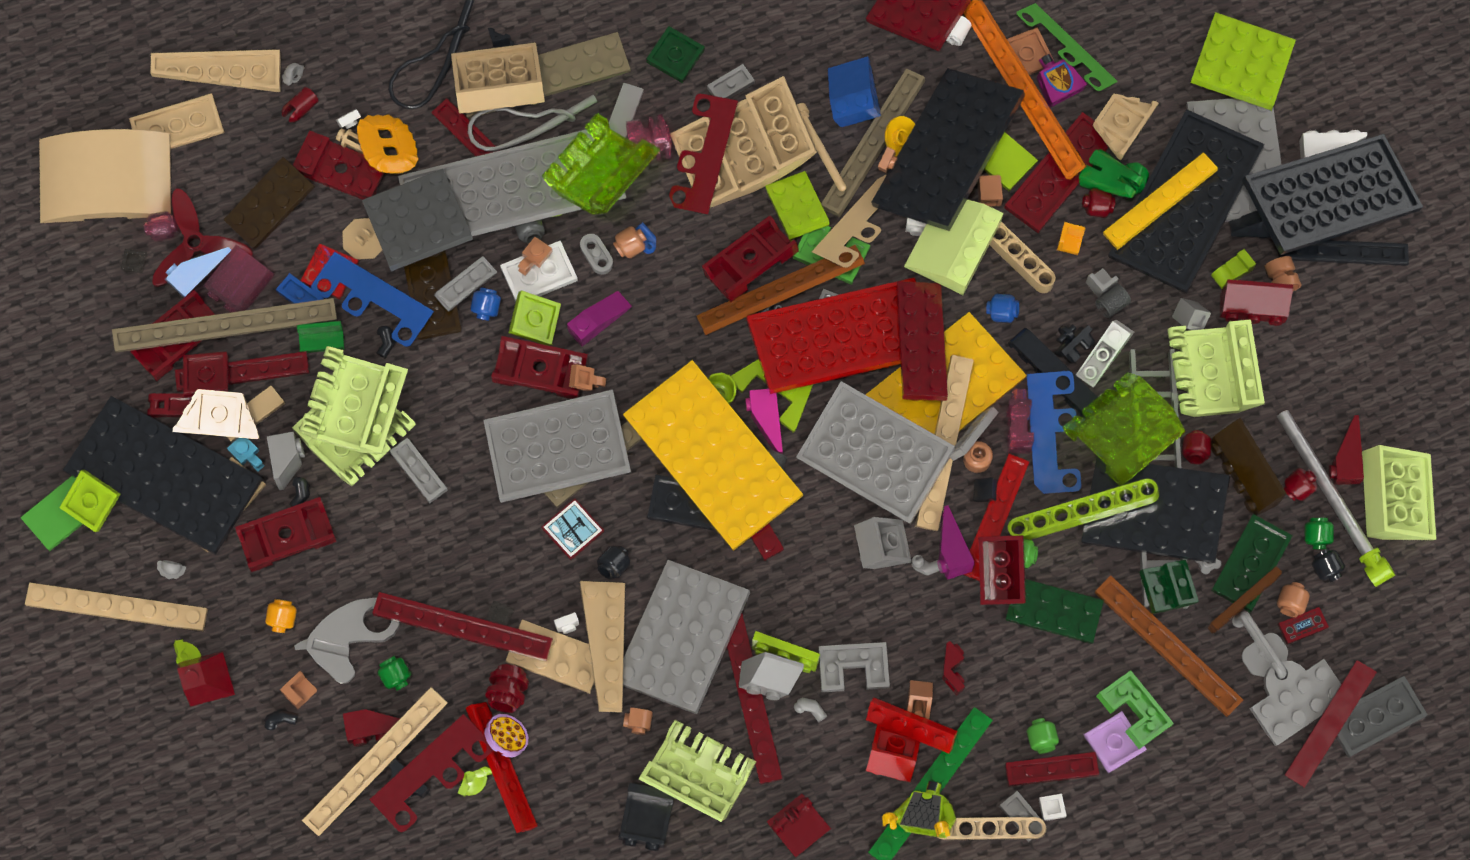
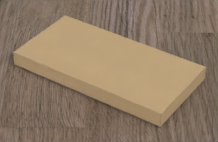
[129,93,224,149]

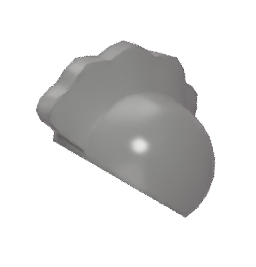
[282,63,304,86]
[157,560,186,579]

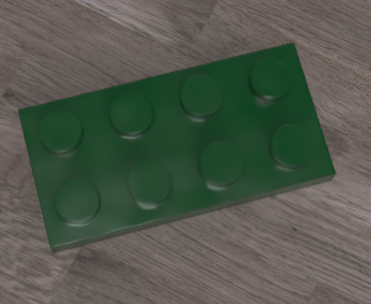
[1211,514,1293,613]
[1006,579,1104,644]

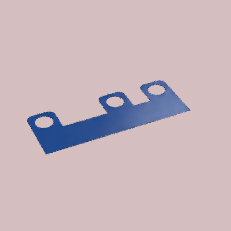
[311,252,434,347]
[1027,371,1081,494]

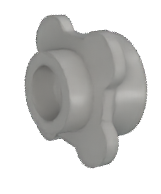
[1195,558,1221,574]

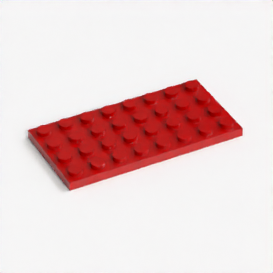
[746,277,916,394]

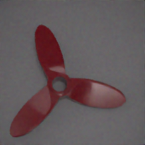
[152,188,253,287]

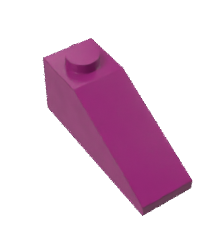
[567,291,632,347]
[937,505,974,580]

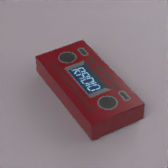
[1278,607,1329,645]

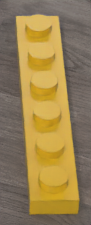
[1103,152,1218,250]

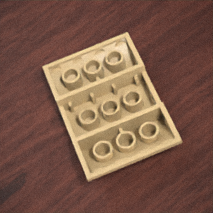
[670,76,817,208]
[39,129,171,223]

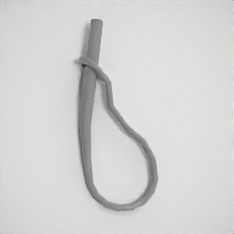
[468,95,597,151]

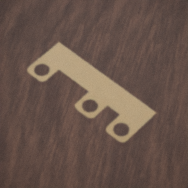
[812,175,886,267]

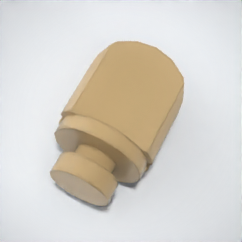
[336,128,363,154]

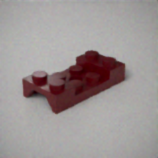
[293,130,385,200]
[702,215,799,302]
[130,290,215,382]
[491,336,588,399]
[235,497,336,572]

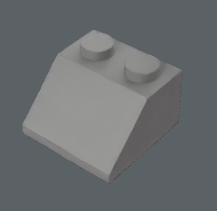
[267,432,305,490]
[854,517,912,569]
[739,652,804,700]

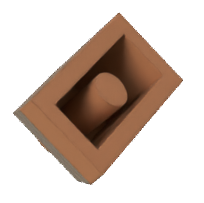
[906,680,933,719]

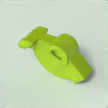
[174,639,201,664]
[458,766,492,796]

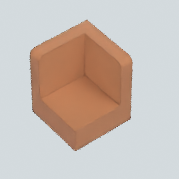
[977,175,1003,207]
[280,671,317,709]

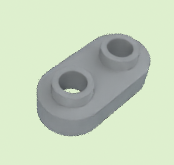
[580,234,613,275]

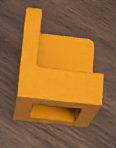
[1057,222,1085,255]

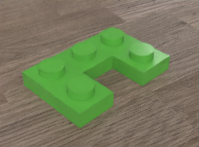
[793,226,870,285]
[1096,670,1174,750]

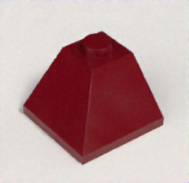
[177,651,235,707]

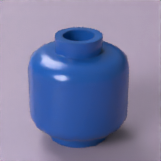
[470,288,501,321]
[986,294,1019,323]

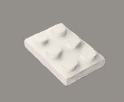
[500,241,578,301]

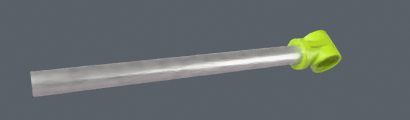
[1277,410,1395,587]

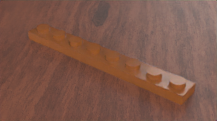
[697,245,865,335]
[1094,575,1243,717]

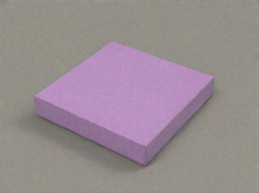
[1084,711,1147,773]

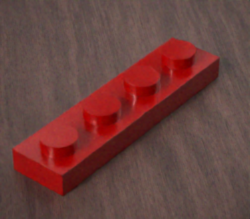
[866,698,957,754]

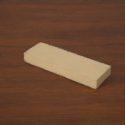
[227,386,285,443]

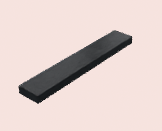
[1278,240,1409,266]

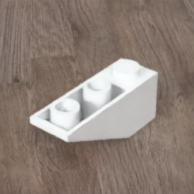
[1299,130,1367,159]
[1076,320,1134,388]

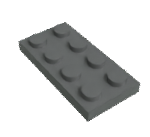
[1336,676,1428,758]

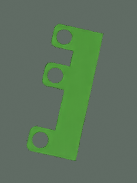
[1017,3,1118,91]

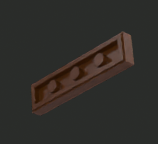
[1208,566,1282,634]

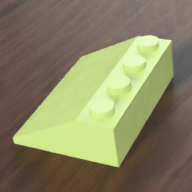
[904,200,1004,295]
[1362,445,1436,540]

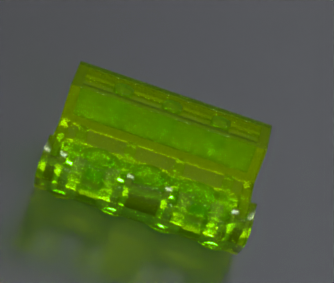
[542,113,660,215]
[1063,372,1185,486]

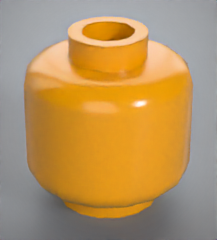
[265,599,297,633]

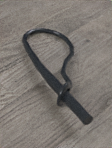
[388,0,474,109]

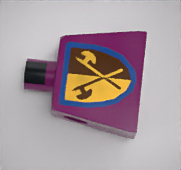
[1037,54,1087,108]

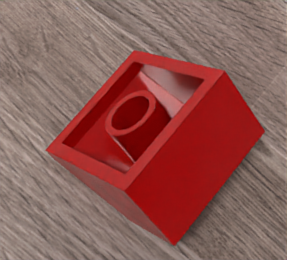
[866,725,920,782]

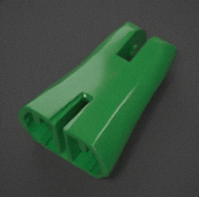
[1079,149,1144,198]

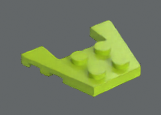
[731,359,814,433]

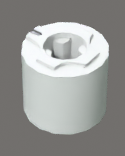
[946,16,972,46]

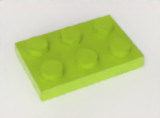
[765,171,829,240]
[752,631,820,673]

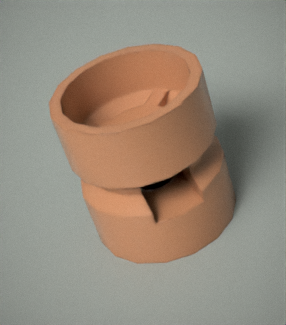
[1265,256,1301,291]

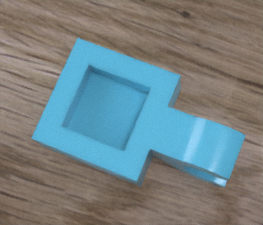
[227,438,264,472]

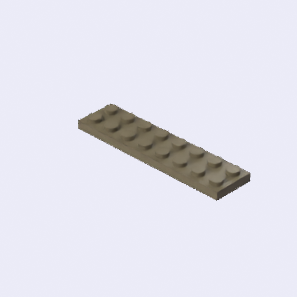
[465,32,631,119]

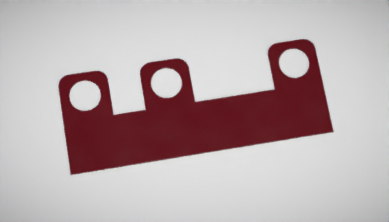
[669,93,738,214]
[369,714,493,832]

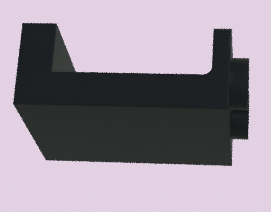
[618,783,674,851]

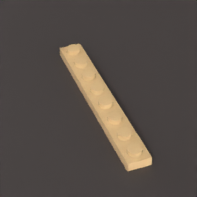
[915,355,974,531]
[25,583,208,631]
[302,687,448,836]

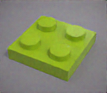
[509,290,561,346]
[60,470,121,532]

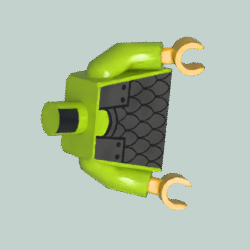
[882,781,956,838]

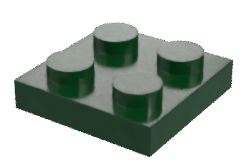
[646,26,705,83]

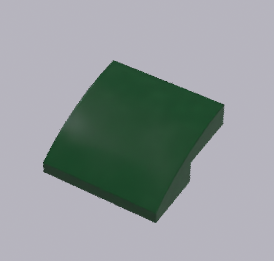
[1139,560,1199,614]

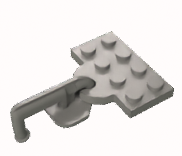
[1232,611,1342,746]

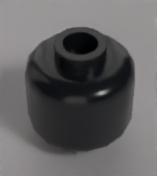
[597,545,630,579]
[1312,548,1345,582]

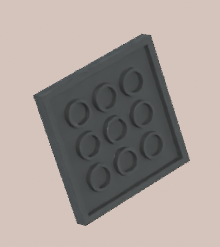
[362,169,473,271]

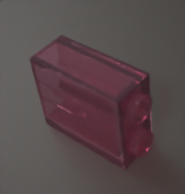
[204,245,275,312]

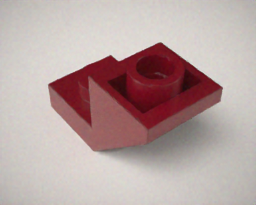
[942,641,965,696]

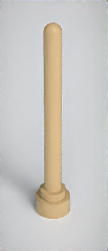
[797,103,846,191]

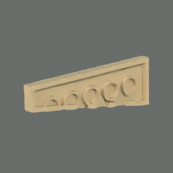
[151,50,281,92]
[580,581,625,712]

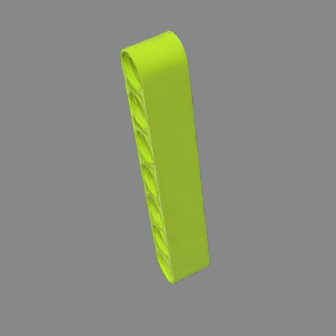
[1008,479,1159,540]

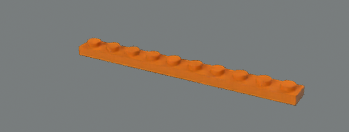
[964,0,1086,179]

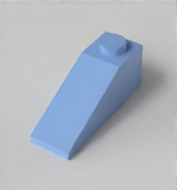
[165,247,231,297]

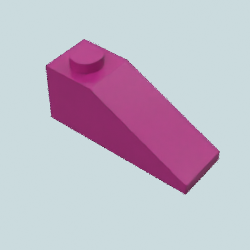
[745,389,783,454]

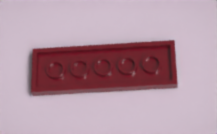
[1004,112,1109,233]
[896,281,948,401]

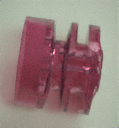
[626,114,672,165]

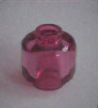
[144,211,178,241]

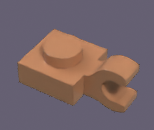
[878,147,897,173]
[518,237,553,276]
[569,364,606,391]

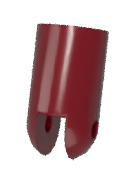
[282,87,319,123]

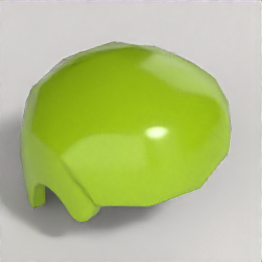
[708,372,736,405]

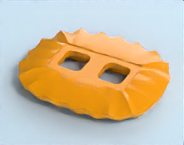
[357,115,418,174]

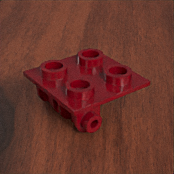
[767,794,831,858]

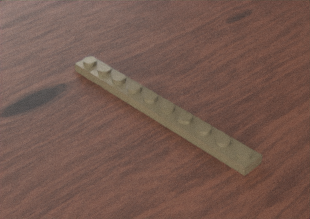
[112,298,337,353]

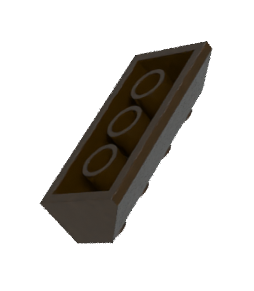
[1211,418,1286,516]

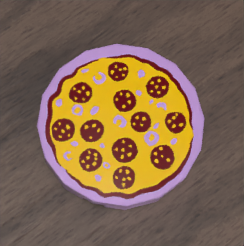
[484,714,529,757]

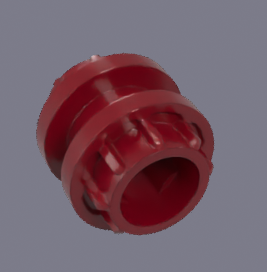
[485,664,529,713]

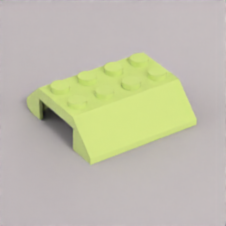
[1167,320,1265,417]
[299,346,408,454]
[292,408,416,486]
[639,720,756,822]

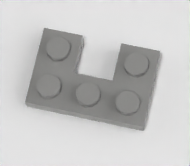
[818,642,890,692]

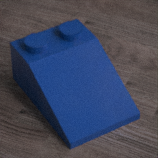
[828,56,881,127]

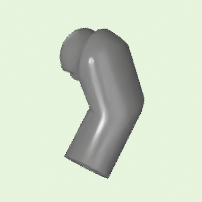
[912,555,939,575]
[794,698,827,723]

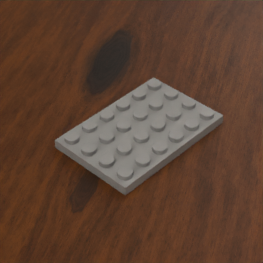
[1186,98,1282,222]
[796,381,956,524]
[483,390,631,503]
[623,560,750,714]

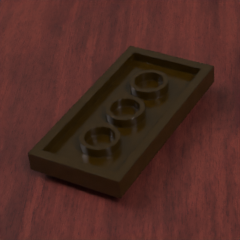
[223,157,315,249]
[404,250,462,340]

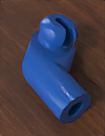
[635,222,656,254]

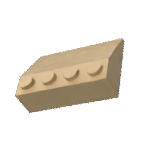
[451,43,545,113]

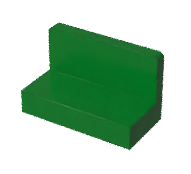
[297,321,345,353]

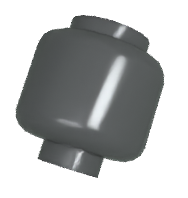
[514,219,545,244]

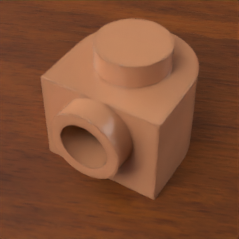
[623,708,653,735]

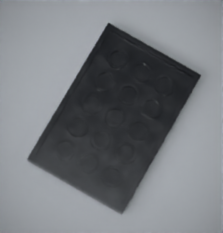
[1081,456,1230,563]

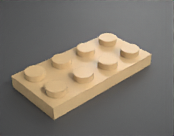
[506,620,595,693]

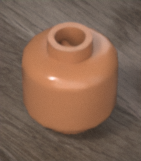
[613,226,647,258]
[963,441,993,473]
[1277,582,1310,617]

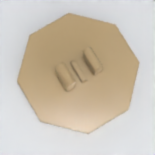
[343,218,382,259]

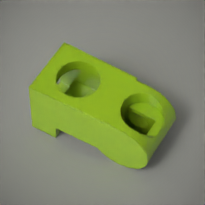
[1211,249,1256,289]

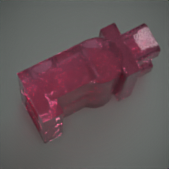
[1006,389,1034,454]

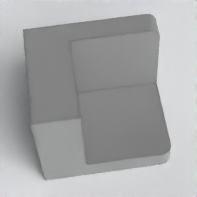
[1086,268,1119,298]
[1172,298,1211,330]

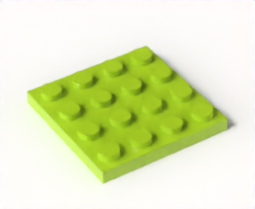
[1190,12,1296,111]

